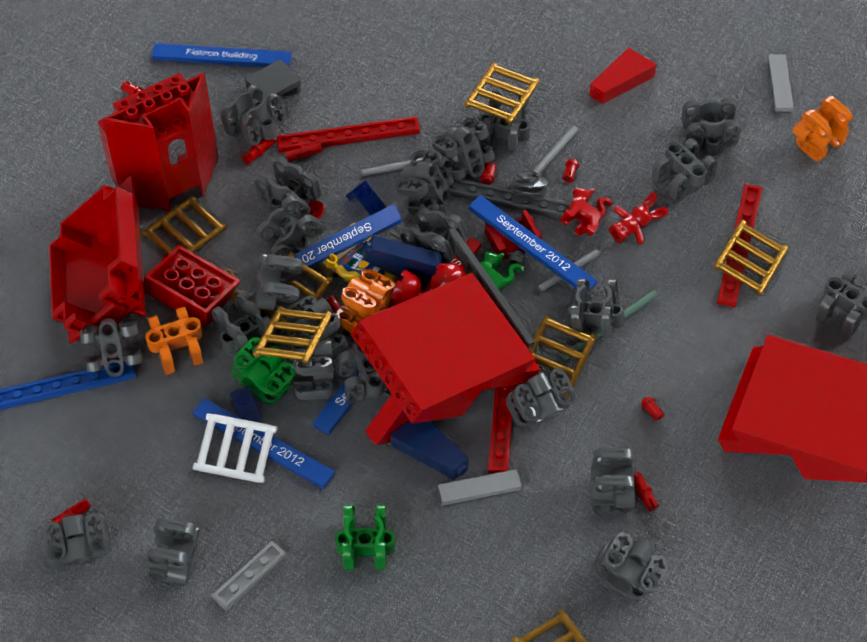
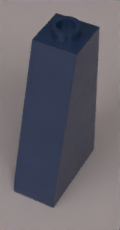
[362,236,442,287]
[390,420,469,480]

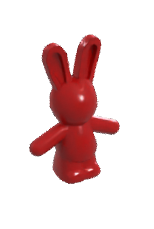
[609,192,668,245]

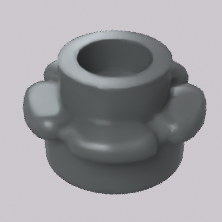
[508,250,526,265]

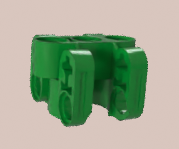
[232,337,295,405]
[335,505,395,570]

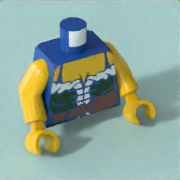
[325,238,385,282]

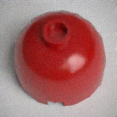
[431,263,467,289]
[388,270,423,306]

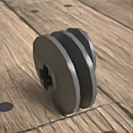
[515,172,548,195]

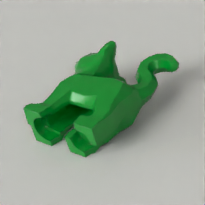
[466,251,525,292]

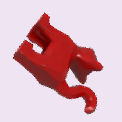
[559,187,612,237]

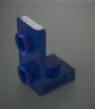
[345,180,387,216]
[230,386,262,429]

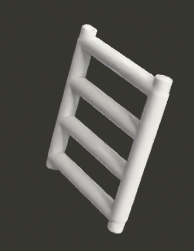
[193,413,277,483]

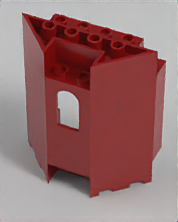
[97,72,219,212]
[49,176,146,343]

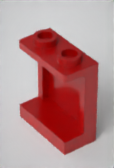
[484,210,542,261]

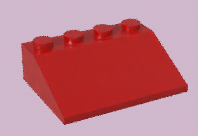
[144,245,240,328]

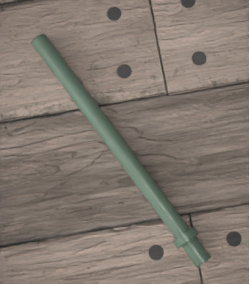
[559,290,658,362]

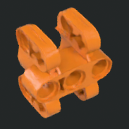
[792,96,852,162]
[336,269,395,332]
[145,307,203,375]

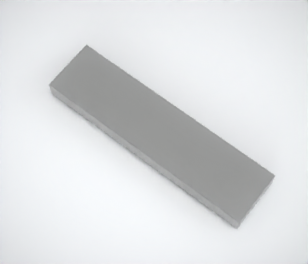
[767,54,794,112]
[438,469,522,506]
[212,541,287,611]

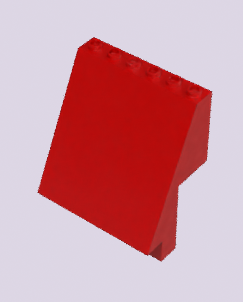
[351,273,541,424]
[717,334,867,483]

